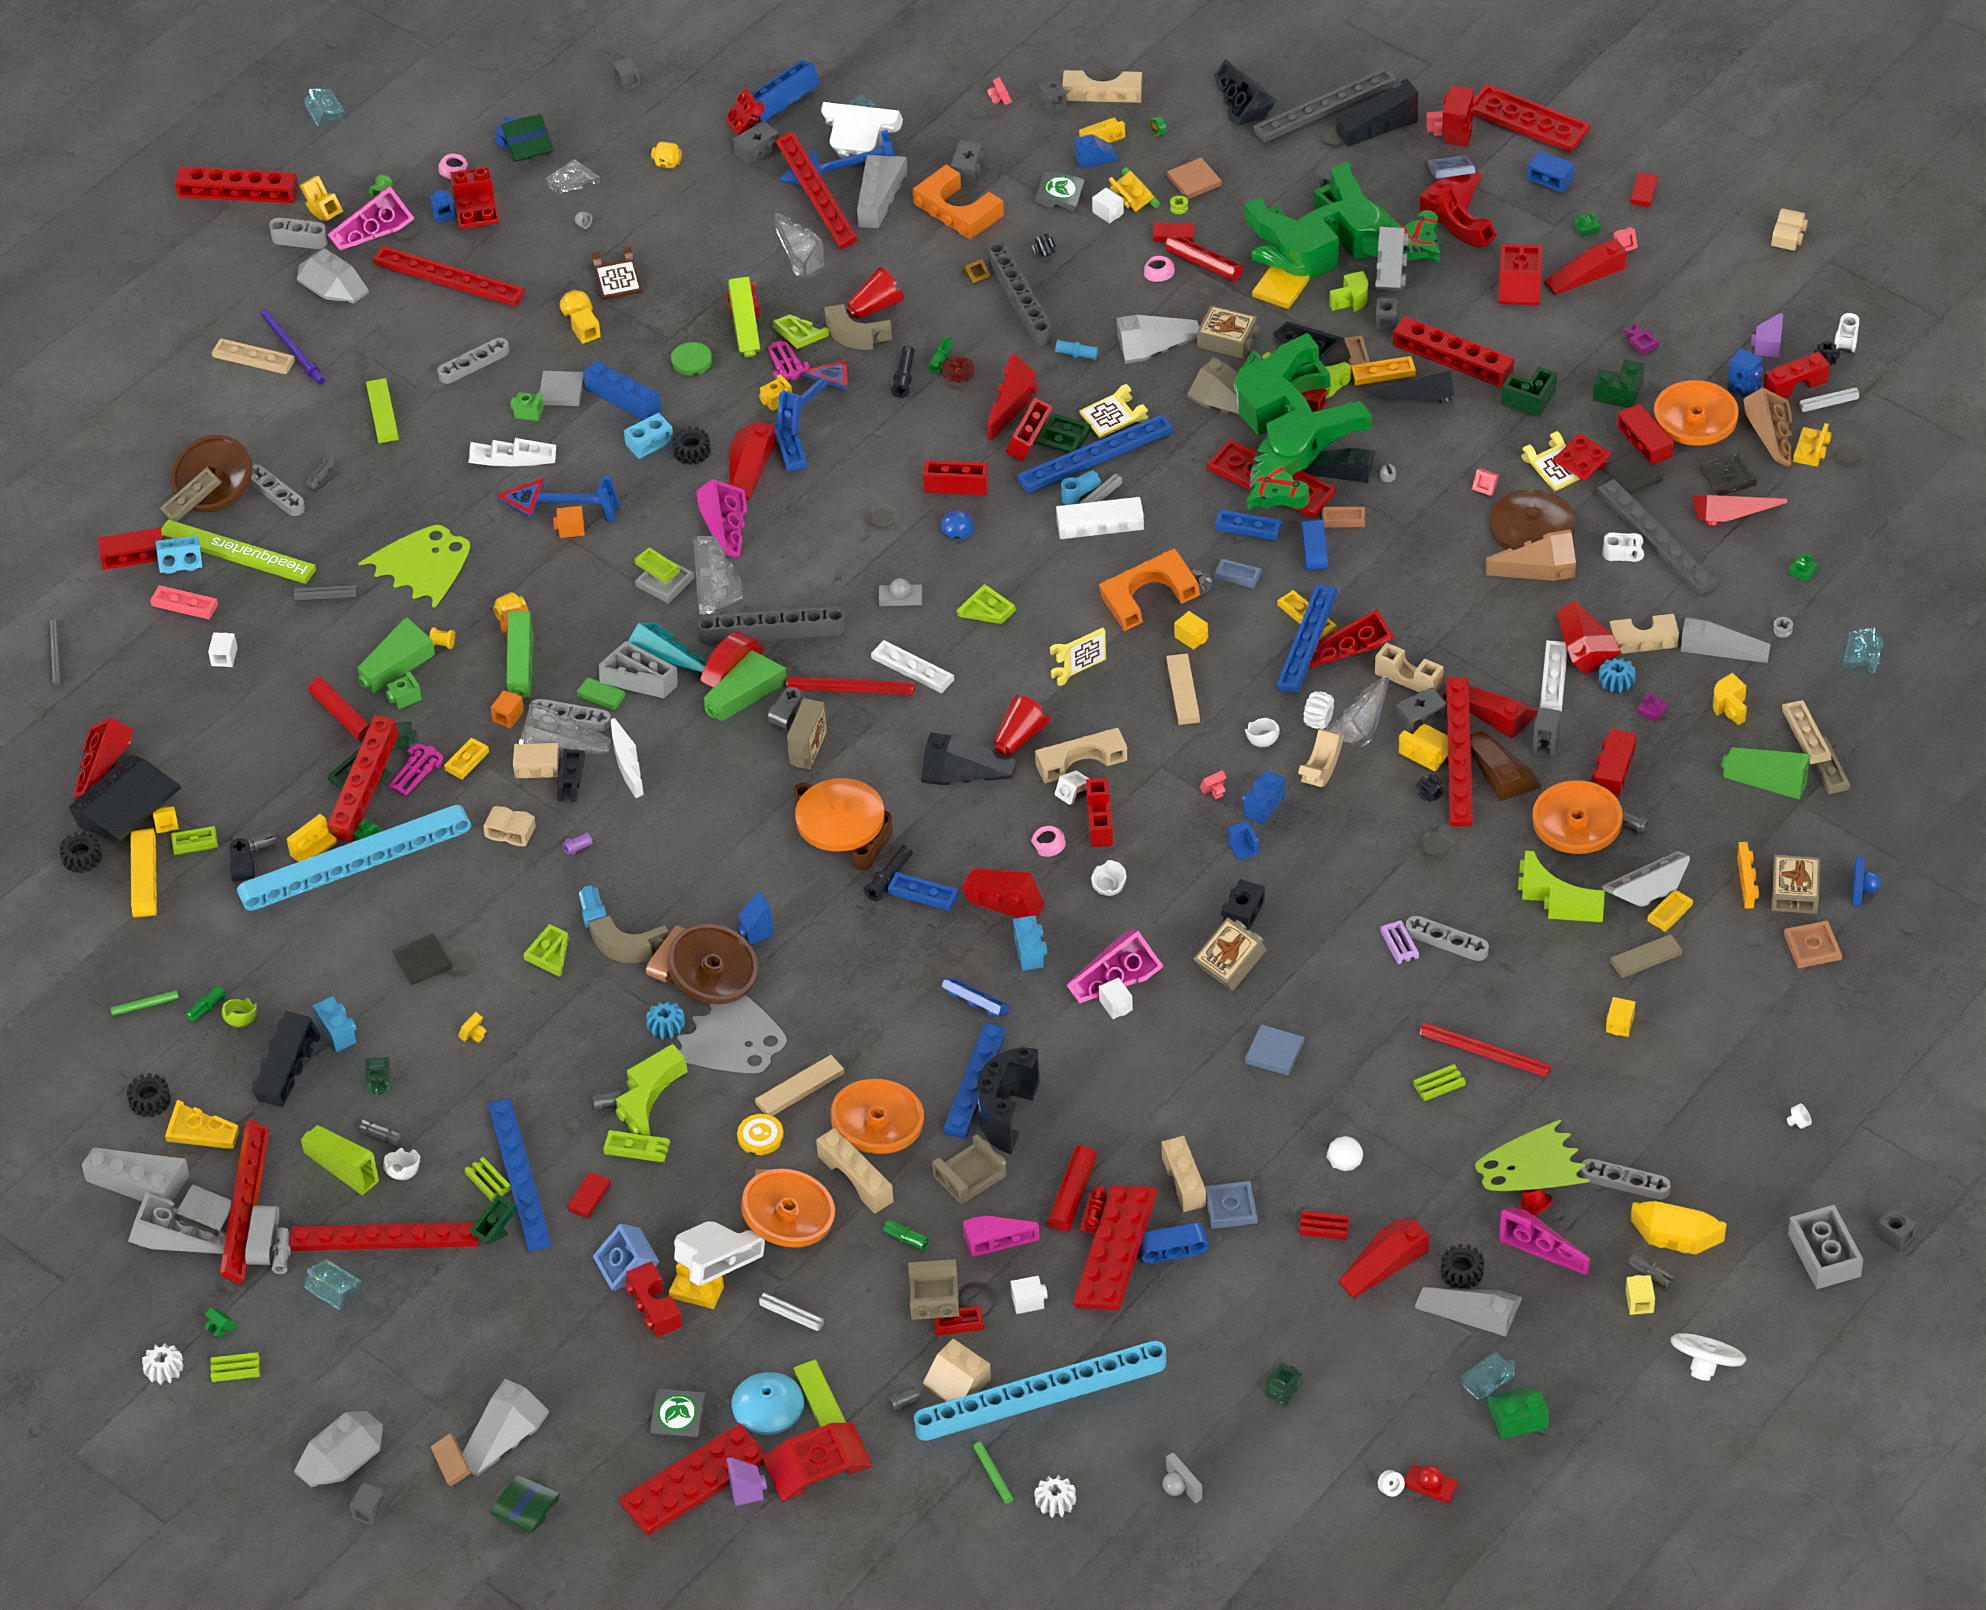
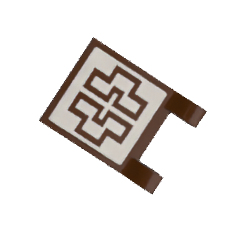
[591,246,642,300]

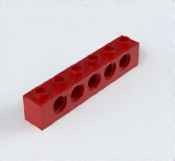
[175,166,299,204]
[1393,316,1515,388]
[327,715,399,843]

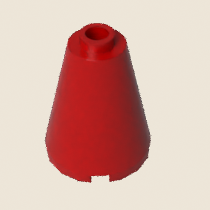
[846,267,904,319]
[993,694,1050,755]

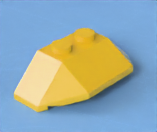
[1631,1201,1727,1255]

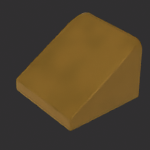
[962,258,991,284]

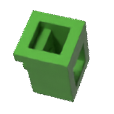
[511,392,544,421]
[386,672,422,710]

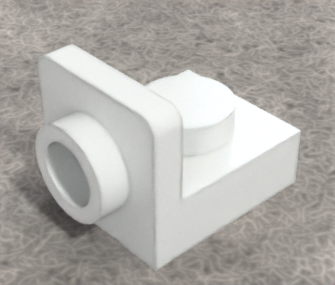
[1055,770,1089,805]

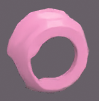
[438,154,469,179]
[1144,256,1175,282]
[1031,826,1066,857]

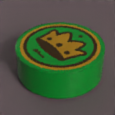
[1149,116,1166,137]

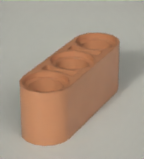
[646,925,686,984]

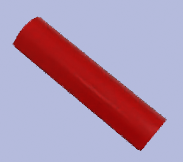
[1165,235,1244,282]
[308,676,370,743]
[1047,1146,1097,1232]

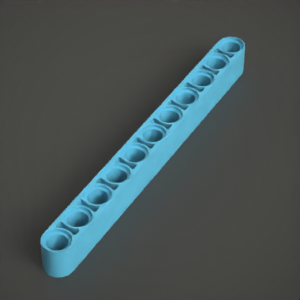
[237,805,471,911]
[914,1341,1166,1441]

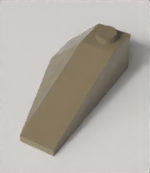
[1187,357,1242,418]

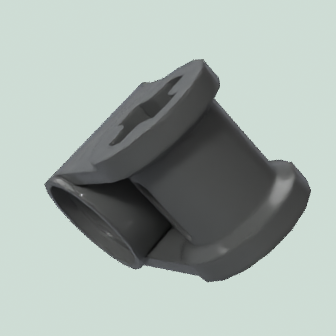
[767,687,802,730]

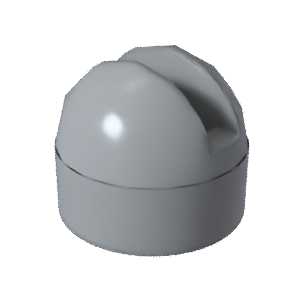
[575,212,592,229]
[1379,464,1396,482]

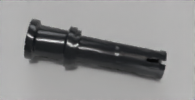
[891,345,915,398]
[863,845,913,901]

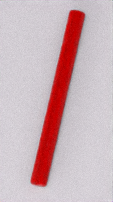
[786,677,915,695]
[1420,1022,1551,1077]

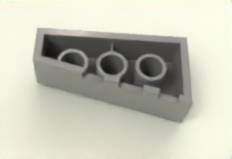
[82,1147,190,1202]

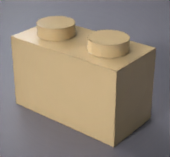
[513,743,560,778]

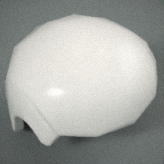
[1245,718,1280,747]
[1091,860,1127,896]
[1326,1136,1363,1171]
[383,1148,420,1180]

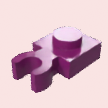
[1624,323,1659,355]

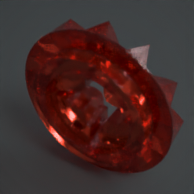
[942,356,975,383]

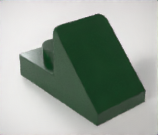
[469,1194,517,1244]

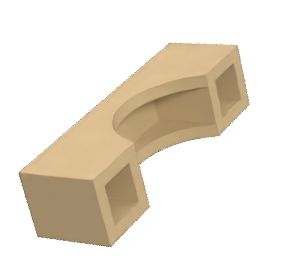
[1062,70,1142,103]
[1035,728,1127,784]
[816,1128,893,1214]

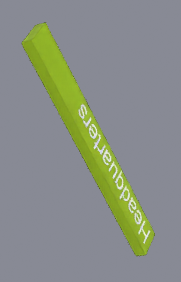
[161,520,316,584]

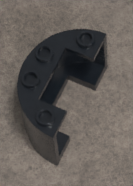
[977,1047,1040,1154]

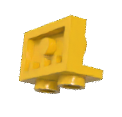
[1079,117,1125,143]
[1108,171,1154,212]
[1793,423,1831,467]
[287,814,337,862]
[669,1262,724,1309]

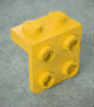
[1399,724,1448,772]

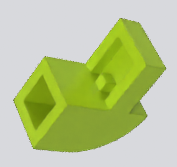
[1330,271,1368,312]

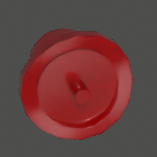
[1520,1188,1553,1215]

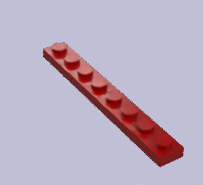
[775,131,858,250]
[373,246,525,307]
[1446,677,1473,826]
[220,1119,270,1284]
[289,1222,479,1251]

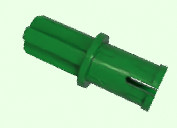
[927,337,953,374]
[185,985,226,1022]
[883,1220,930,1251]

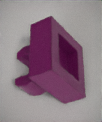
[1637,692,1668,722]

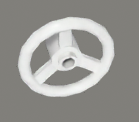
[1670,1333,1746,1381]

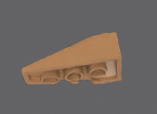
[1743,388,1792,467]
[1485,530,1576,581]

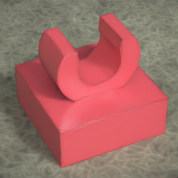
[987,77,1012,105]
[1426,111,1443,136]
[1613,227,1637,252]
[1472,468,1499,496]
[1200,770,1227,800]

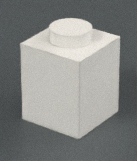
[1092,188,1124,223]
[208,633,237,667]
[1099,978,1133,1019]
[1010,1276,1048,1314]

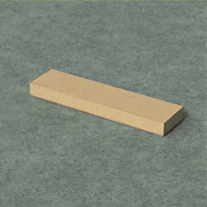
[212,338,295,375]
[1166,654,1200,725]
[1782,700,1831,764]
[755,1055,845,1116]

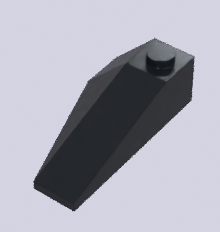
[1215,59,1276,125]
[1274,321,1351,367]
[1301,448,1375,483]
[921,732,1017,785]

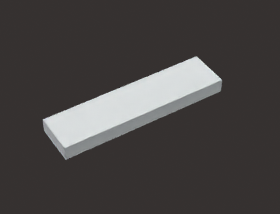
[871,640,954,693]
[1540,640,1568,712]

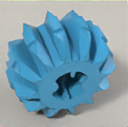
[1599,657,1636,694]
[646,1000,685,1040]

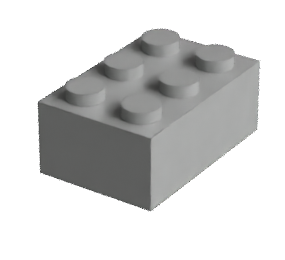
[1788,1205,1863,1289]

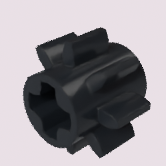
[1032,233,1058,258]
[1814,341,1840,366]
[1416,774,1444,802]

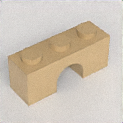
[1609,614,1679,654]
[1375,643,1444,692]
[1162,1136,1206,1212]

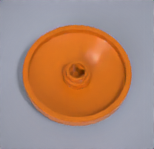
[1654,380,1739,446]
[795,778,885,851]
[1532,780,1623,854]
[831,1079,924,1154]
[741,1169,835,1247]

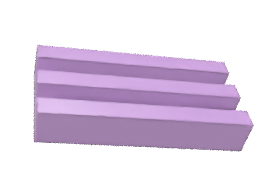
[1380,920,1419,964]

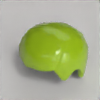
[222,998,257,1028]

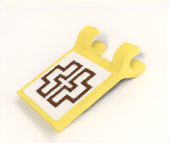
[1079,384,1149,439]
[1521,431,1580,492]
[1050,628,1106,686]

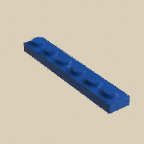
[1276,585,1338,692]
[943,1023,1007,1139]

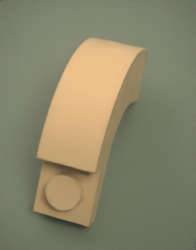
[1298,729,1344,787]

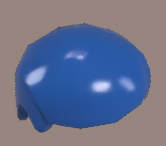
[940,510,975,540]

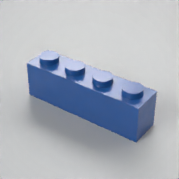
[750,60,820,122]
[583,360,662,420]

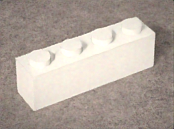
[1056,497,1144,539]

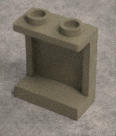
[932,1134,1007,1205]
[908,1259,959,1320]

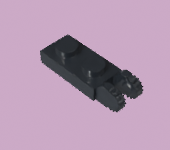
[557,749,586,802]

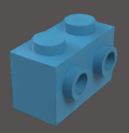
[1013,916,1047,971]
[312,996,357,1053]

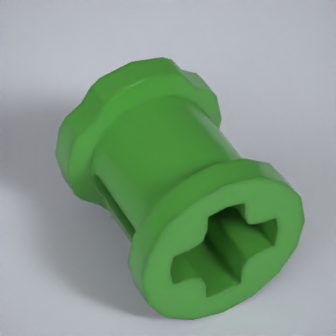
[369,174,392,198]

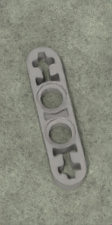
[437,338,509,384]
[249,464,305,516]
[529,699,611,731]
[1406,916,1489,961]
[1580,1159,1671,1200]

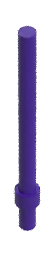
[261,309,325,385]

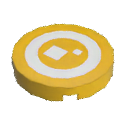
[737,1114,784,1156]

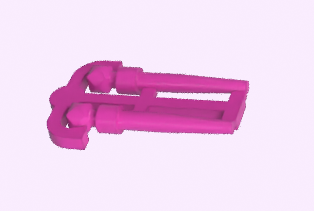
[767,340,810,380]
[388,744,444,797]

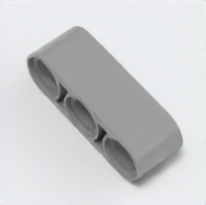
[269,218,328,249]
[245,1205,279,1265]

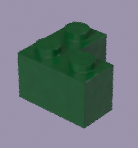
[1593,359,1645,408]
[1501,367,1557,417]

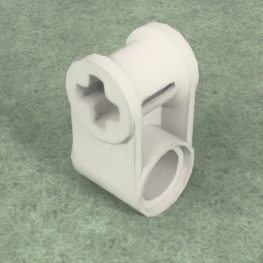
[1834,313,1859,352]
[1602,532,1644,562]

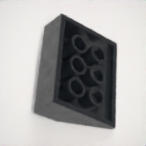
[69,754,181,842]

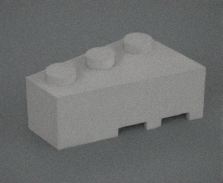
[1376,227,1408,291]
[599,641,677,698]

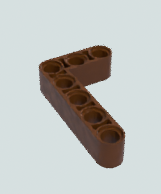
[793,782,893,870]

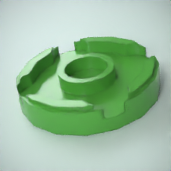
[671,342,712,376]

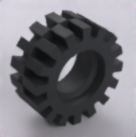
[672,427,711,465]
[59,831,102,873]
[127,1073,171,1117]
[1441,1244,1484,1289]

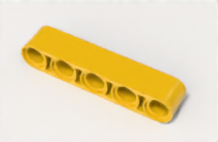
[131,828,157,918]

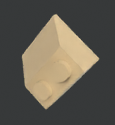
[923,1339,991,1402]

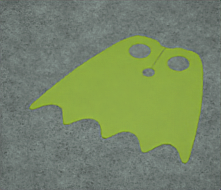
[358,525,470,608]
[1475,1120,1591,1191]

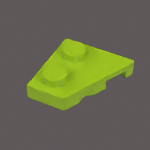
[773,314,829,349]
[956,584,1016,624]
[523,924,569,977]

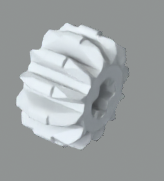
[1303,691,1334,729]
[142,1343,183,1385]
[1034,1475,1076,1518]

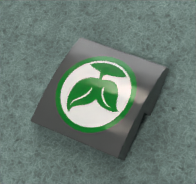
[1034,172,1084,212]
[650,1389,706,1439]

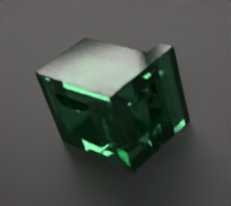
[391,721,418,754]
[365,1057,391,1094]
[1265,1362,1302,1407]

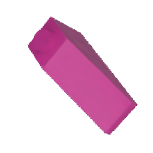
[963,1215,1040,1257]

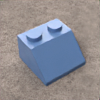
[593,1224,659,1291]

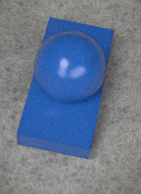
[1852,857,1881,906]

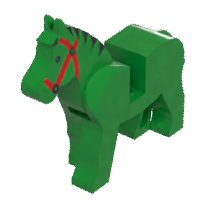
[1244,162,1440,281]
[1234,333,1372,510]

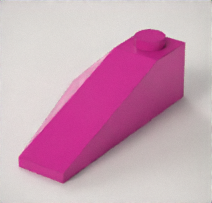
[327,187,414,251]
[697,479,747,558]
[1066,928,1164,1003]
[1499,1207,1590,1276]

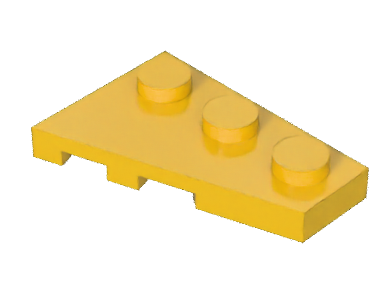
[165,1100,239,1149]

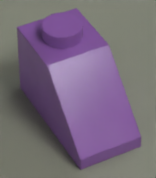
[1751,314,1783,357]
[727,1458,767,1506]

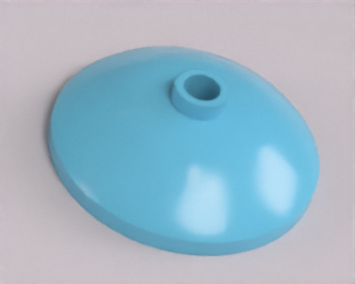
[732,1372,804,1435]

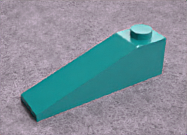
[628,621,707,672]

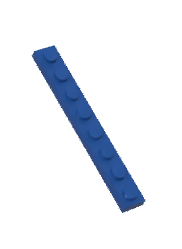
[1017,414,1173,494]
[488,1098,552,1252]

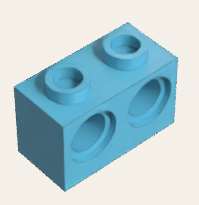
[624,413,673,459]
[155,536,202,574]

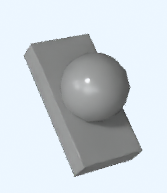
[879,578,922,606]
[1162,1453,1202,1504]

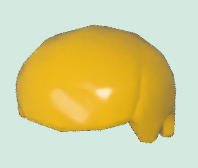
[559,290,593,316]

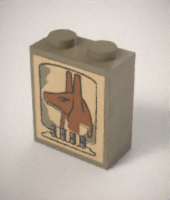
[1197,306,1260,358]
[787,698,827,769]
[1771,855,1820,914]
[1193,918,1267,992]

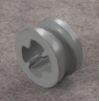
[1773,617,1793,638]

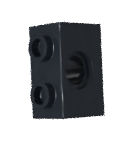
[1221,879,1265,930]

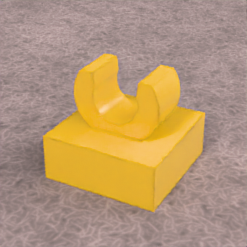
[153,806,179,833]
[458,1012,486,1043]

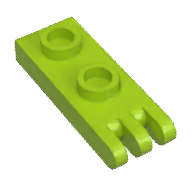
[603,1130,670,1162]

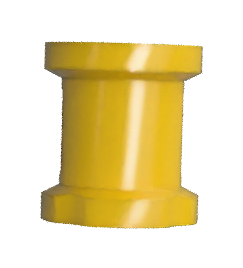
[429,627,455,649]

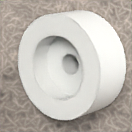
[1787,1103,1812,1129]
[1378,1470,1404,1497]

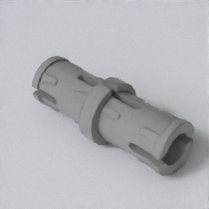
[272,1228,291,1274]

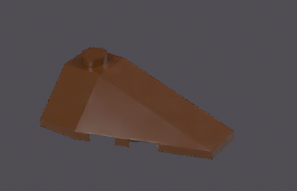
[1470,731,1541,801]

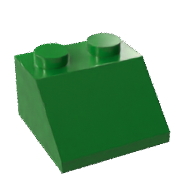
[1486,1386,1549,1439]

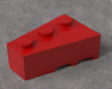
[1442,86,1474,147]
[962,868,1045,919]

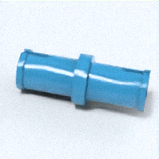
[1055,339,1098,360]

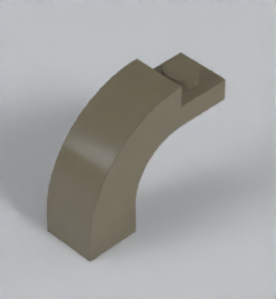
[824,304,892,350]
[589,915,669,963]

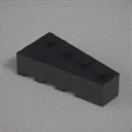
[1336,78,1418,147]
[252,1011,321,1107]

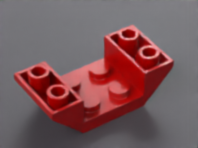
[450,167,500,230]
[1498,244,1542,305]
[763,1423,872,1502]

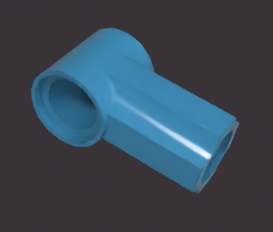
[1061,470,1101,505]
[579,886,607,929]

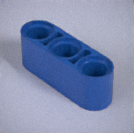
[1301,519,1328,571]
[1139,1223,1209,1264]

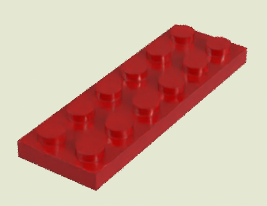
[1473,84,1591,153]
[1207,439,1336,519]
[1073,1185,1157,1311]
[619,1423,767,1536]

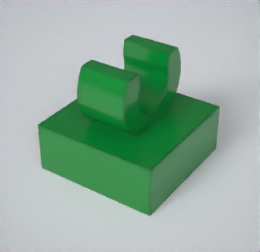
[1573,211,1600,237]
[1788,553,1818,582]
[353,819,385,841]
[205,1307,238,1338]

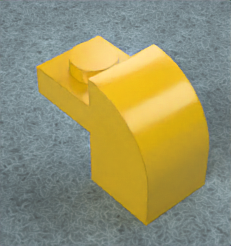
[300,176,343,221]
[1713,673,1747,725]

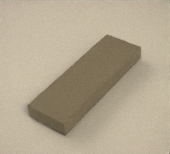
[160,467,221,522]
[1814,737,1850,794]
[1610,934,1682,978]

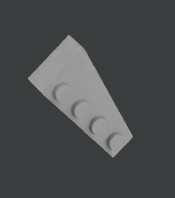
[857,155,908,228]

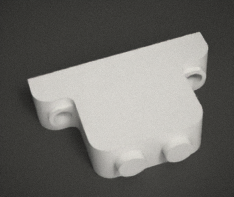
[822,102,903,158]
[674,1222,765,1286]

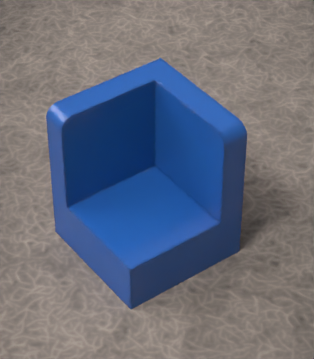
[1227,821,1259,860]

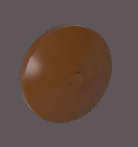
[171,435,253,512]
[1490,489,1575,550]
[667,924,758,1004]

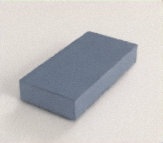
[1214,559,1262,588]

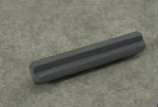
[294,585,357,601]

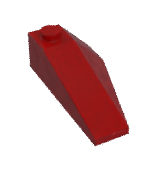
[74,717,133,799]

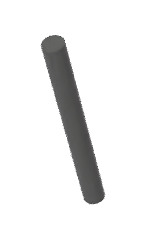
[49,619,61,687]

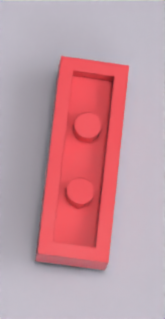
[150,585,218,620]

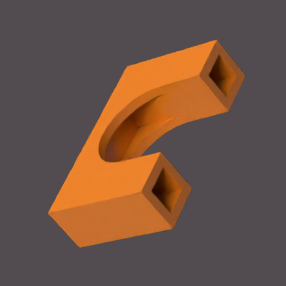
[913,165,1004,240]
[1099,548,1200,631]

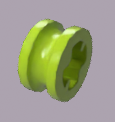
[1170,196,1188,214]

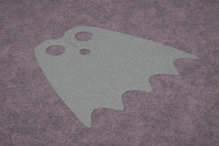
[677,995,787,1073]

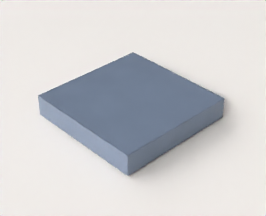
[1427,155,1475,179]
[1245,1024,1304,1076]
[1204,1181,1258,1229]

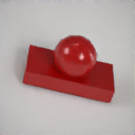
[1404,1463,1458,1504]

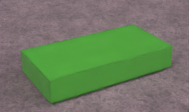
[577,677,625,711]

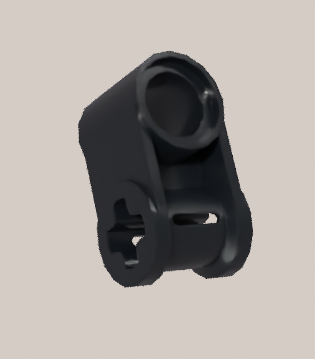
[229,838,255,881]

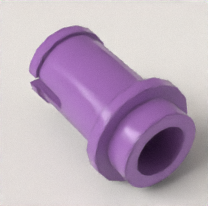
[562,832,593,855]

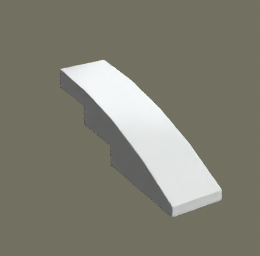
[468,438,556,466]
[611,718,644,798]

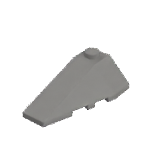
[1681,617,1770,663]
[462,1379,549,1476]

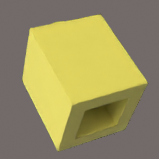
[1625,1275,1655,1315]

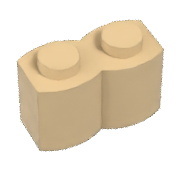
[1771,208,1808,251]
[484,806,536,846]

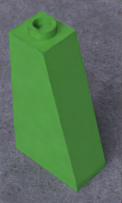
[507,611,534,697]
[358,617,435,694]
[704,650,787,721]
[1721,747,1810,800]

